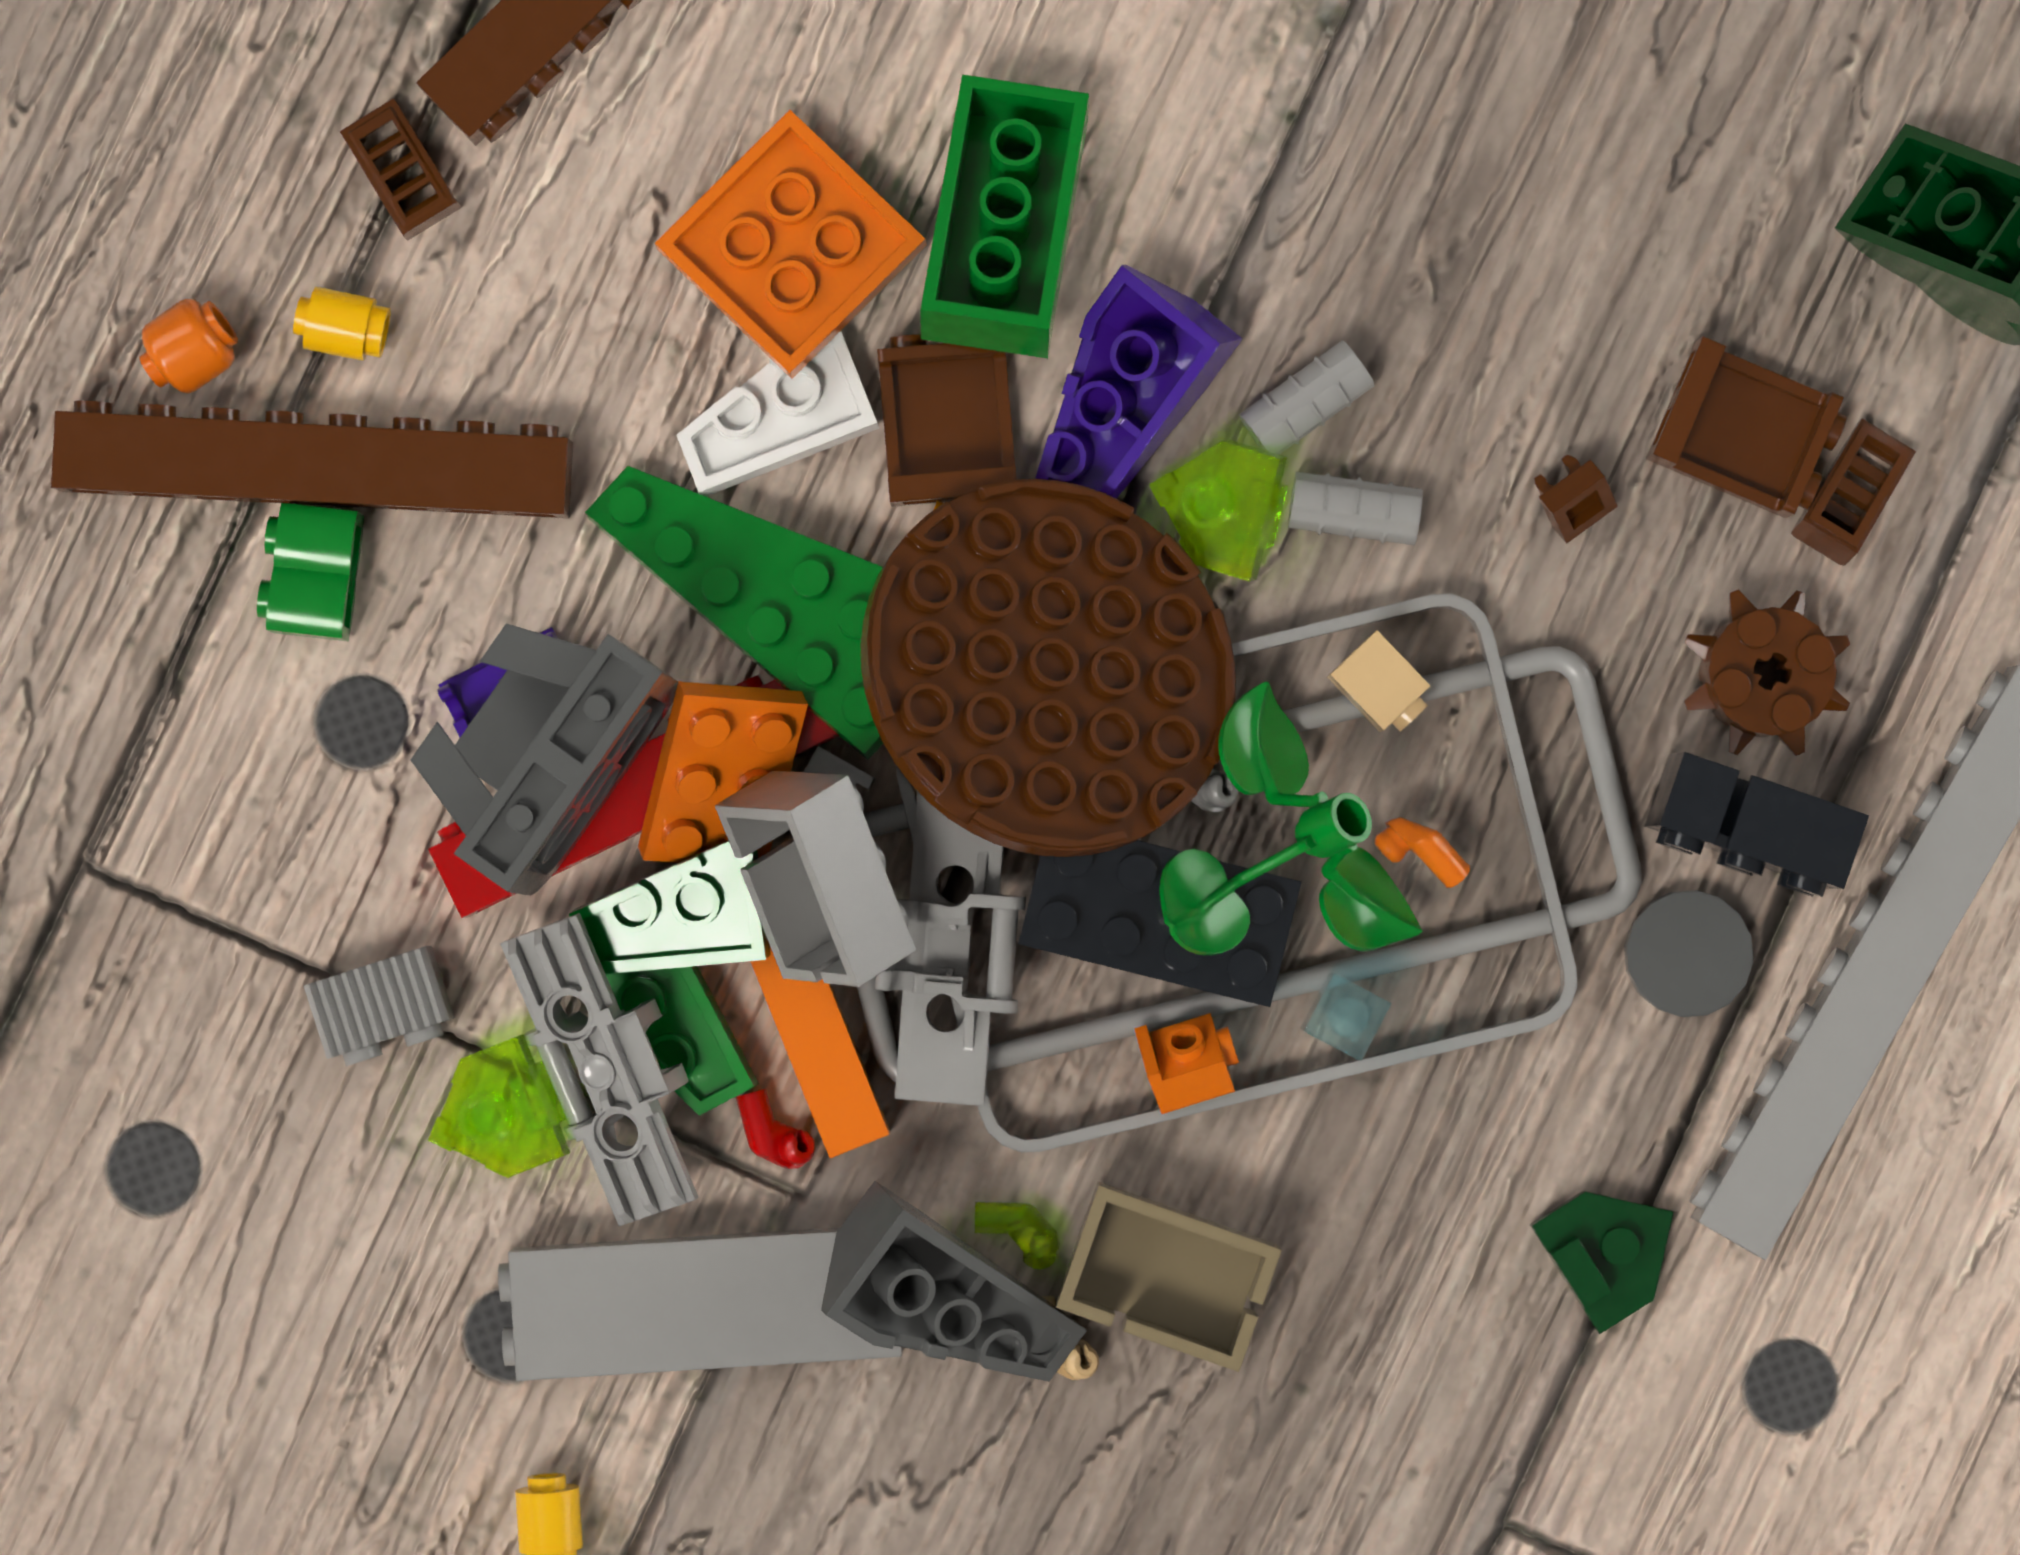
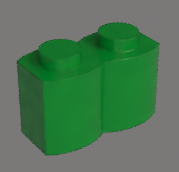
[257,503,364,642]

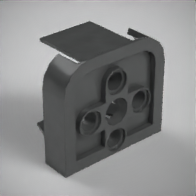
[410,623,678,896]

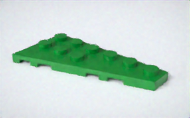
[585,466,883,760]

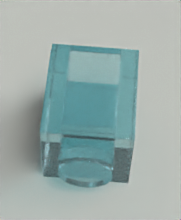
[1300,972,1392,1061]

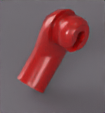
[736,1088,815,1169]

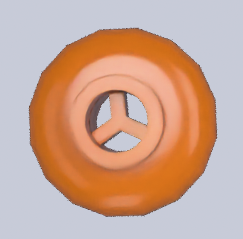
[139,298,238,394]

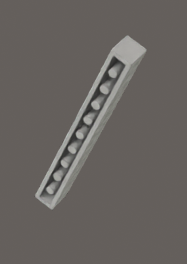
[1689,665,2020,1260]

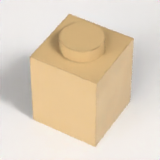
[1327,630,1431,732]

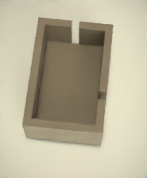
[1055,1181,1282,1372]

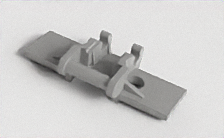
[875,791,1026,1106]
[500,913,699,1226]

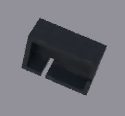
[1644,752,1869,897]

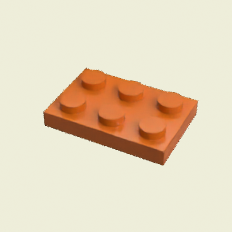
[638,681,808,863]

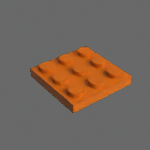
[655,110,927,379]

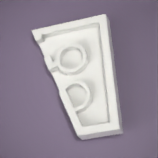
[676,331,879,497]

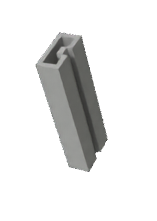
[498,1227,903,1381]

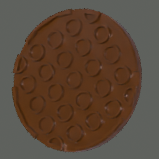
[861,479,1236,857]

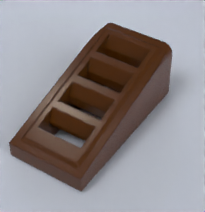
[340,98,462,241]
[1791,418,1916,566]

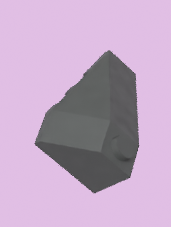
[821,1181,1087,1382]

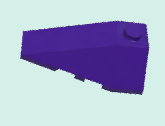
[1035,264,1243,499]

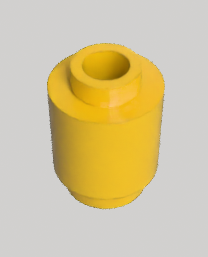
[293,287,391,361]
[515,1473,583,1555]

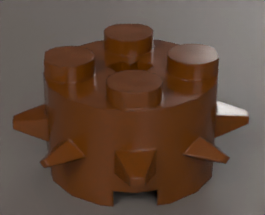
[1683,589,1850,756]

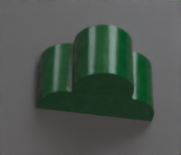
[1835,123,2020,345]

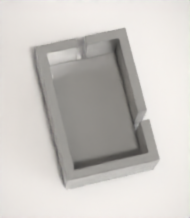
[715,771,916,987]

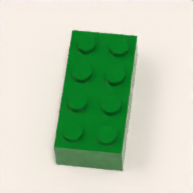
[920,74,1089,359]

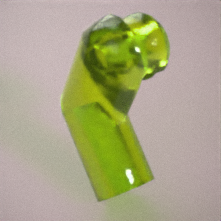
[974,1202,1060,1270]

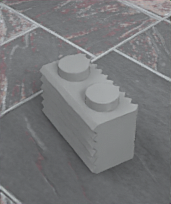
[304,946,455,1066]

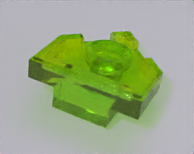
[1149,440,1288,582]
[428,1034,571,1178]

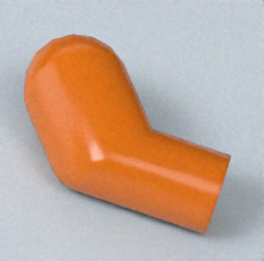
[1374,817,1471,888]

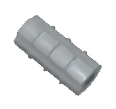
[1239,340,1374,460]
[1288,471,1423,545]

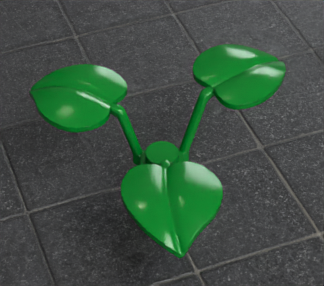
[1159,682,1423,956]

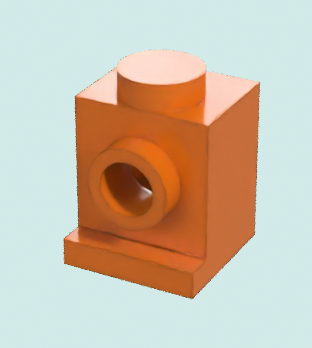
[1134,1013,1240,1114]

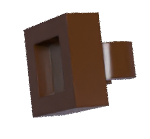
[1534,455,1618,544]

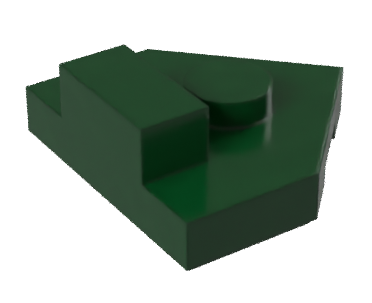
[1530,1191,1673,1334]

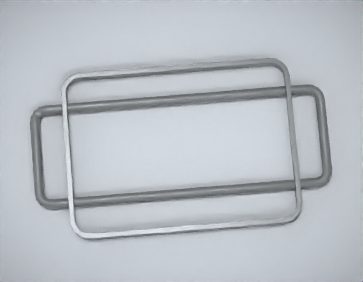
[857,594,1642,1153]

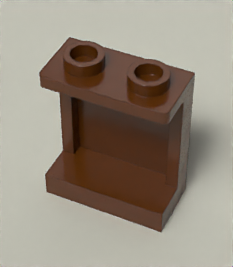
[877,334,1017,507]
[1646,336,1847,518]

